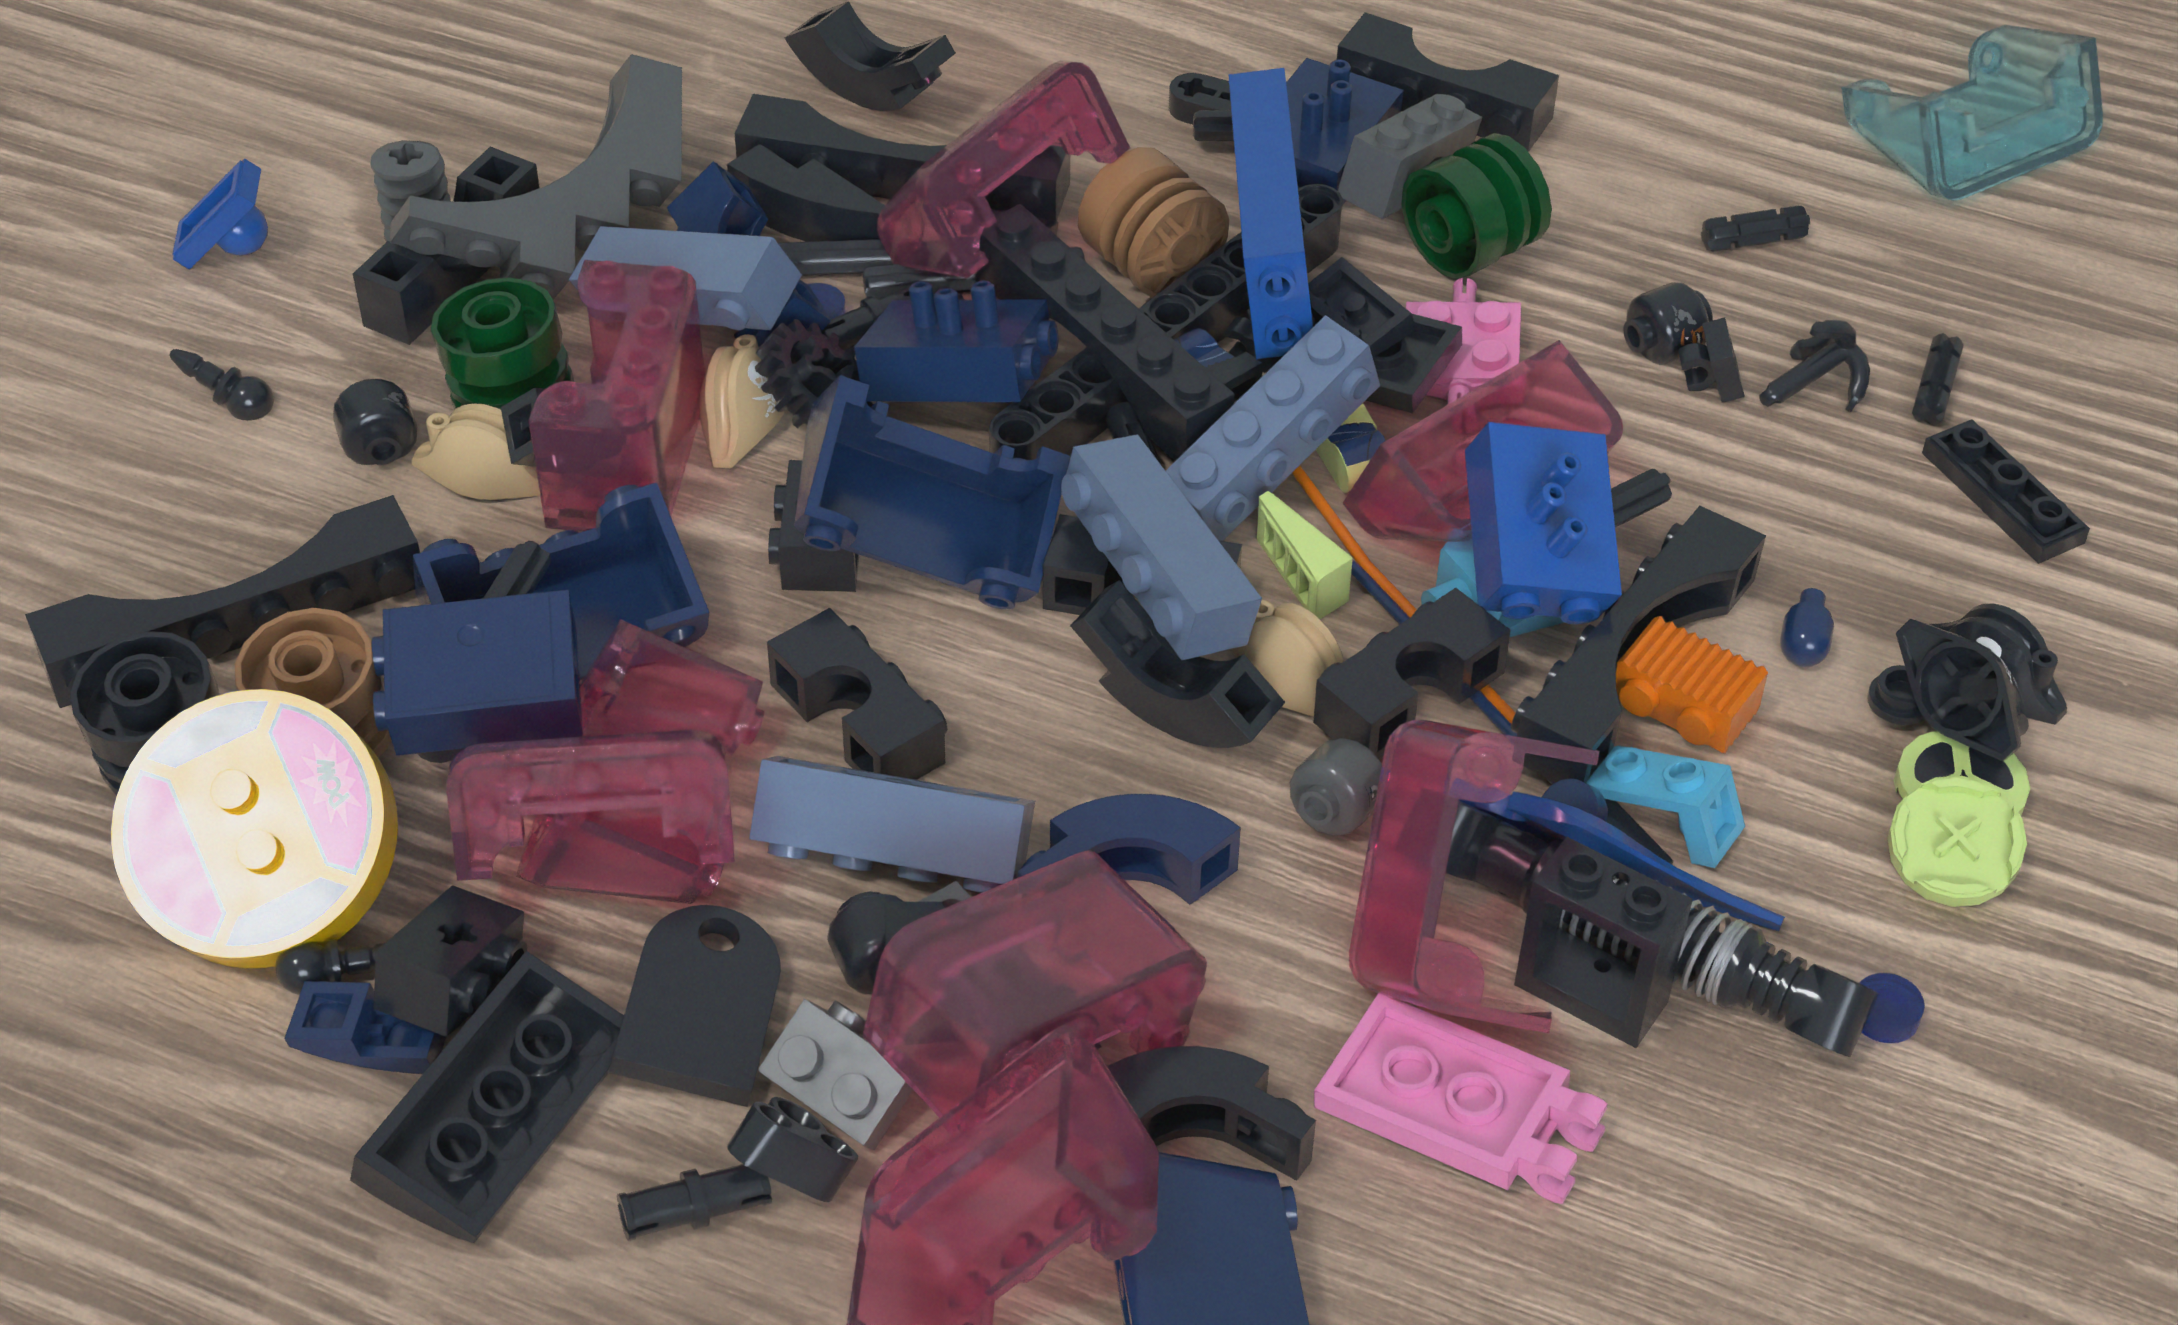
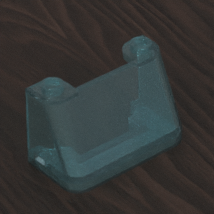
[1841,24,2103,201]

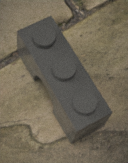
[1338,94,1482,219]

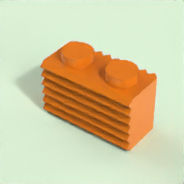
[1616,616,1768,754]

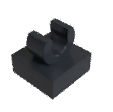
[1678,317,1745,403]

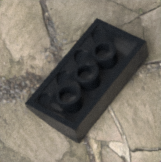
[350,951,624,1243]

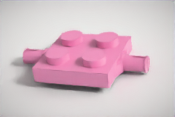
[1406,278,1521,426]

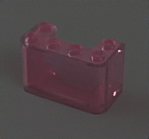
[529,260,705,532]
[862,850,1207,1148]

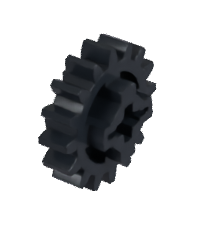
[755,319,874,429]

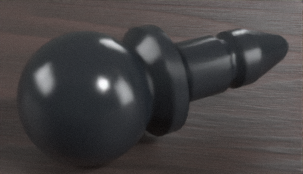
[169,349,274,421]
[275,939,385,995]

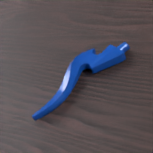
[1448,778,1785,931]

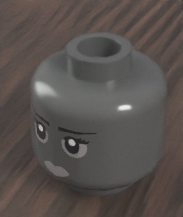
[1290,738,1387,836]

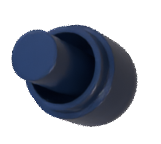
[1780,588,1834,667]

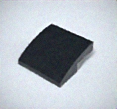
[1247,257,1417,357]

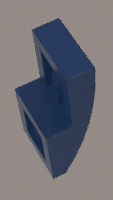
[284,981,446,1074]

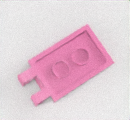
[1314,992,1607,1204]

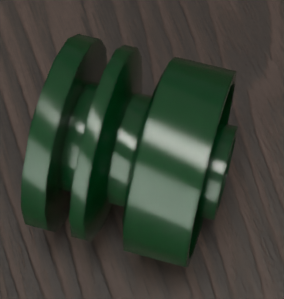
[1401,133,1552,279]
[431,277,574,410]

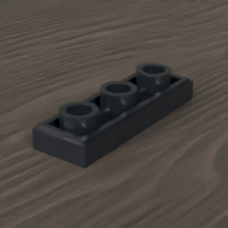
[1922,419,2090,564]

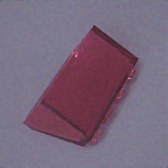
[1343,340,1623,542]

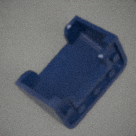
[794,375,1071,609]
[1098,1147,1310,1325]

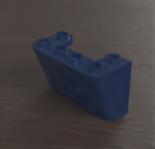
[413,482,710,680]

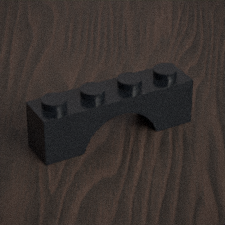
[1337,12,1559,152]
[352,147,540,345]

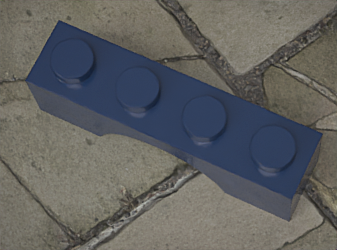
[667,161,831,347]

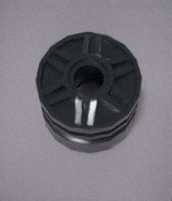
[70,631,220,796]

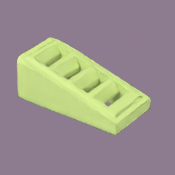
[1257,491,1353,619]

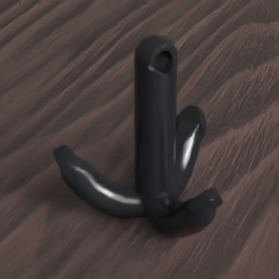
[1759,320,1870,412]

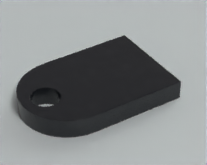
[609,905,781,1107]

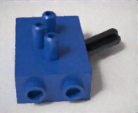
[1465,422,1672,625]

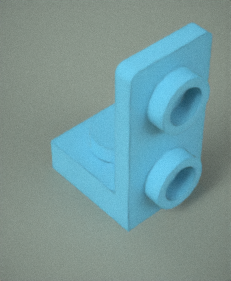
[1587,746,1745,868]

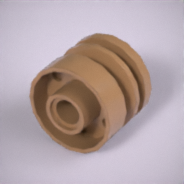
[1078,147,1230,298]
[234,608,391,758]

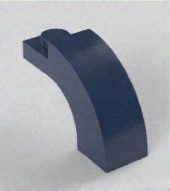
[1018,794,1241,929]

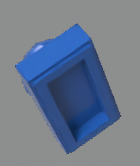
[172,158,268,270]

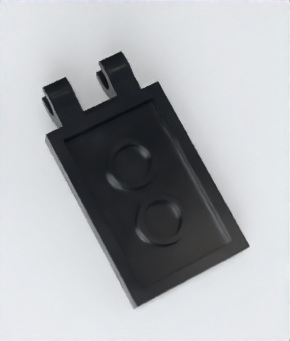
[1225,314,1462,414]

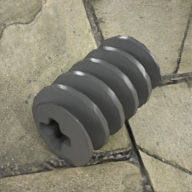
[370,140,451,250]

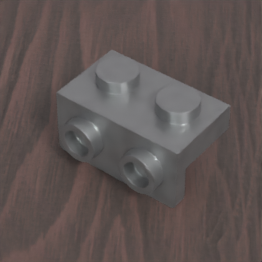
[758,999,935,1150]

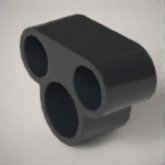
[727,1097,858,1202]

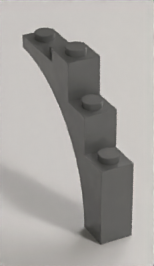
[390,54,682,300]

